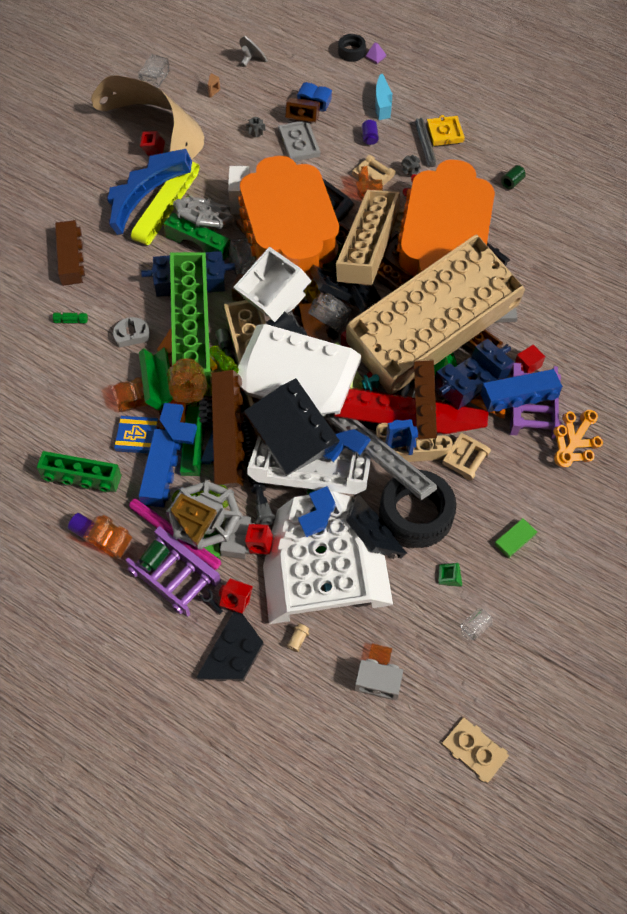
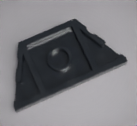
[346,494,407,559]
[196,611,264,681]

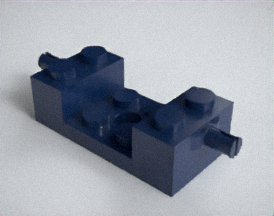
[141,251,236,297]
[435,339,514,410]

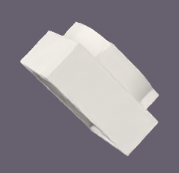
[234,247,311,322]

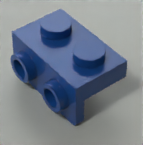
[386,419,418,455]

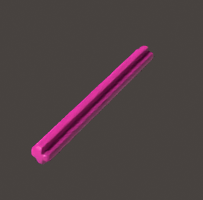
[129,499,221,570]

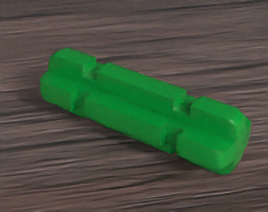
[53,312,88,323]

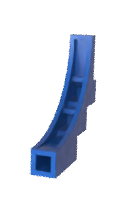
[107,149,192,235]

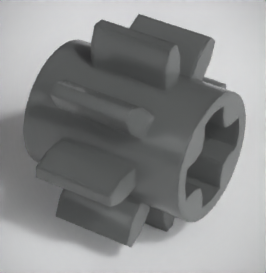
[246,117,266,137]
[401,154,421,176]

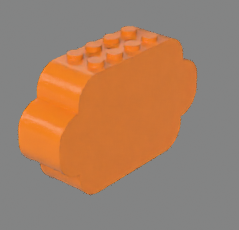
[238,156,339,280]
[396,159,495,277]

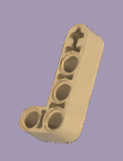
[376,423,453,462]

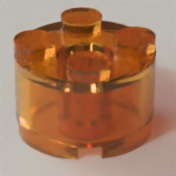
[167,359,207,403]

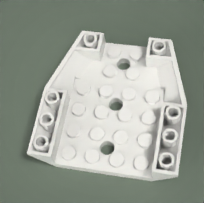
[263,491,393,624]

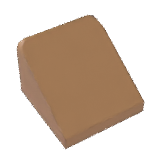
[208,73,220,98]

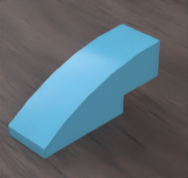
[375,74,393,120]

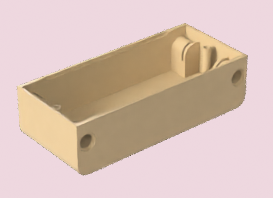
[346,235,525,394]

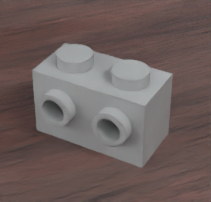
[355,659,403,701]

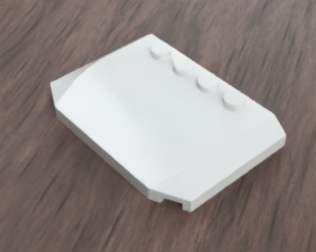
[236,324,361,416]
[247,435,371,495]

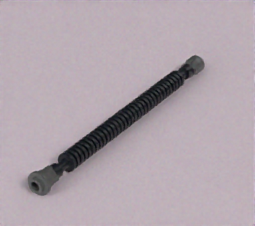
[215,328,275,526]

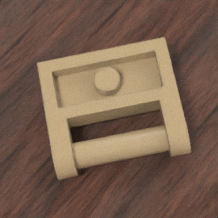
[352,155,395,190]
[442,433,491,481]

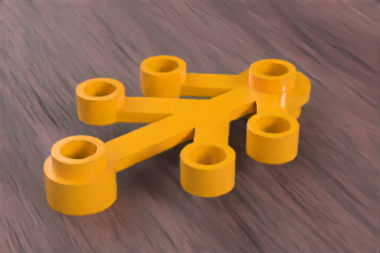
[554,410,603,468]

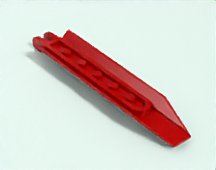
[334,387,489,434]

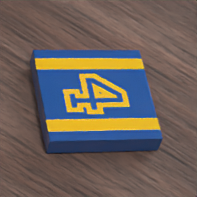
[114,416,158,454]

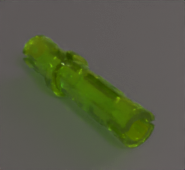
[209,346,239,373]

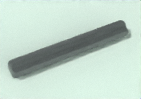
[415,118,436,167]

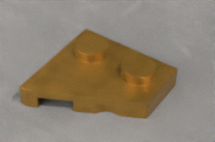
[171,494,217,545]

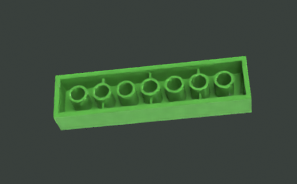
[170,252,210,384]

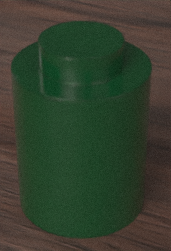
[501,165,526,190]
[138,540,170,573]

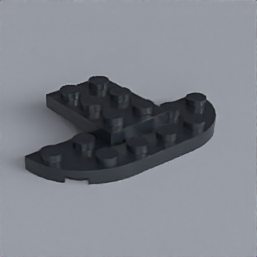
[310,254,382,313]

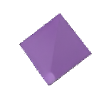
[366,42,386,64]

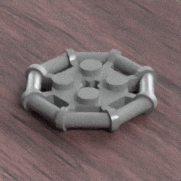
[173,195,235,229]
[166,480,242,550]

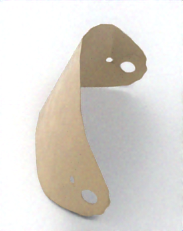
[91,75,204,159]

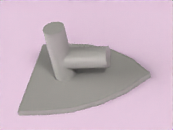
[239,36,268,67]

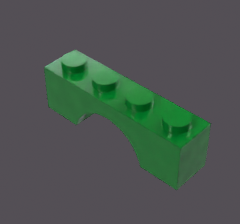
[164,213,231,261]

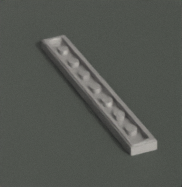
[324,413,437,500]

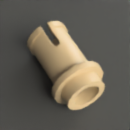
[287,623,309,652]

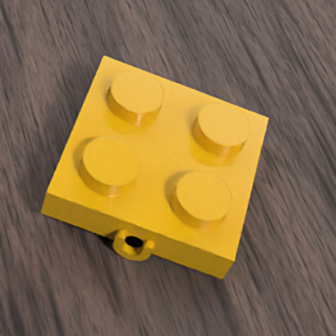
[426,115,465,146]

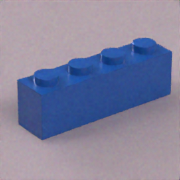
[480,369,563,412]
[139,429,181,508]

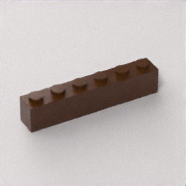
[211,370,245,488]

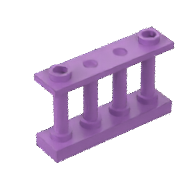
[510,363,562,439]
[125,526,221,617]

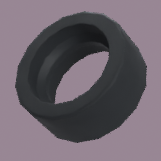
[338,34,366,62]

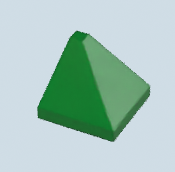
[438,563,462,587]

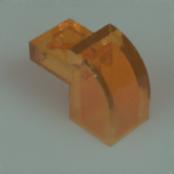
[356,166,383,200]

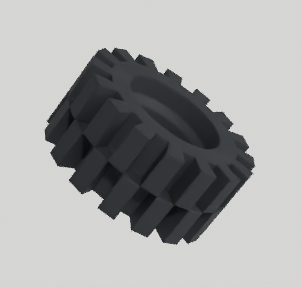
[199,396,213,430]

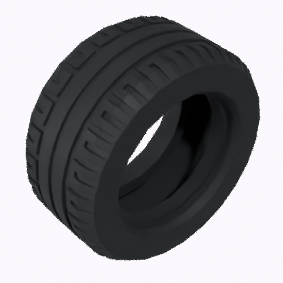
[379,469,457,548]

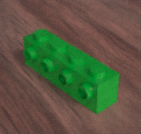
[36,451,122,492]

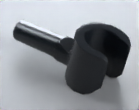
[199,589,223,615]

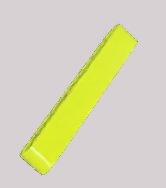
[131,162,200,245]

